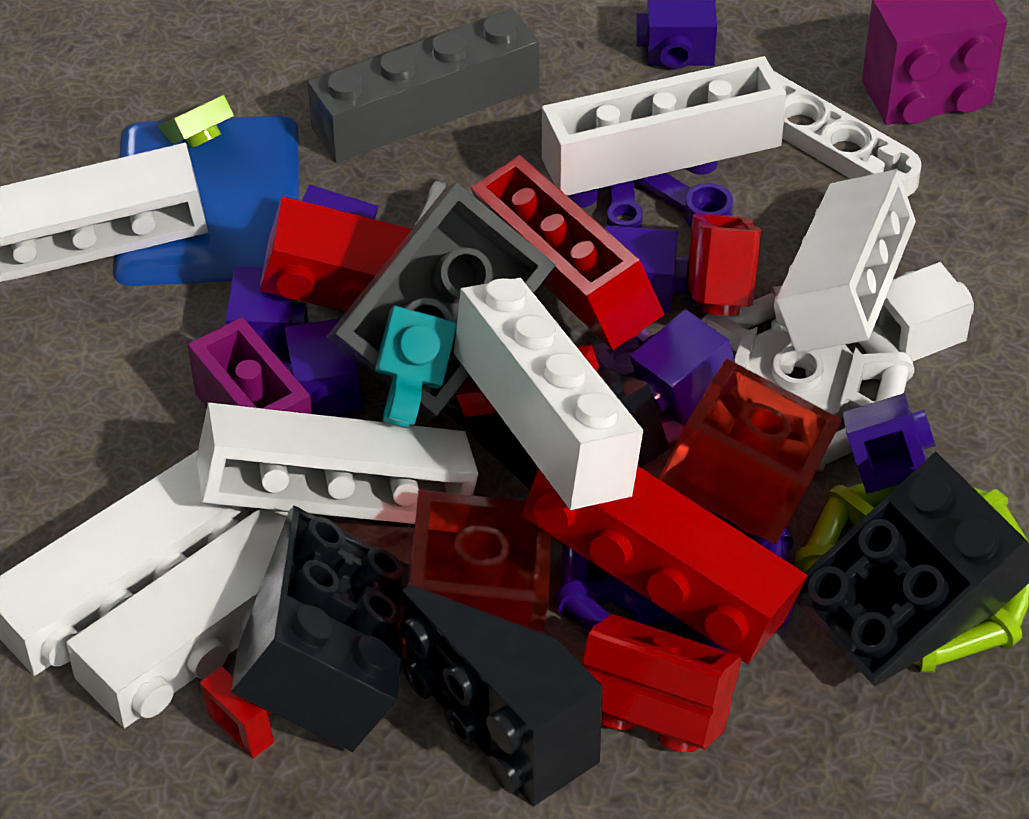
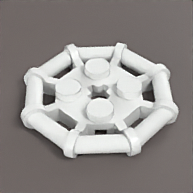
[702,286,914,473]

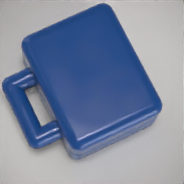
[113,115,299,286]

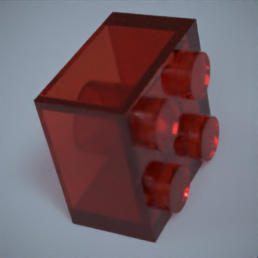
[658,358,842,545]
[402,490,551,644]

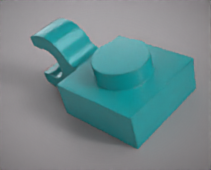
[374,306,457,428]

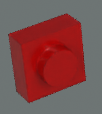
[199,666,275,758]

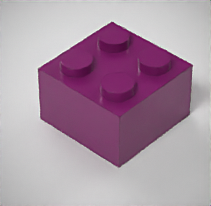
[862,0,1007,125]

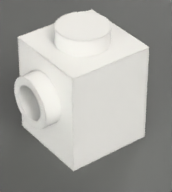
[875,262,974,361]

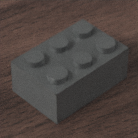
[326,182,556,417]

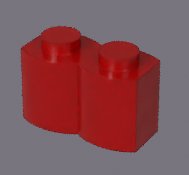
[686,213,761,316]

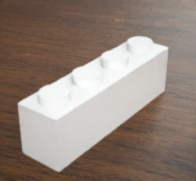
[542,56,787,196]
[0,142,208,282]
[774,169,916,353]
[454,278,643,510]
[196,403,478,529]
[0,450,249,676]
[66,508,289,729]

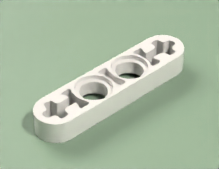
[774,71,921,196]

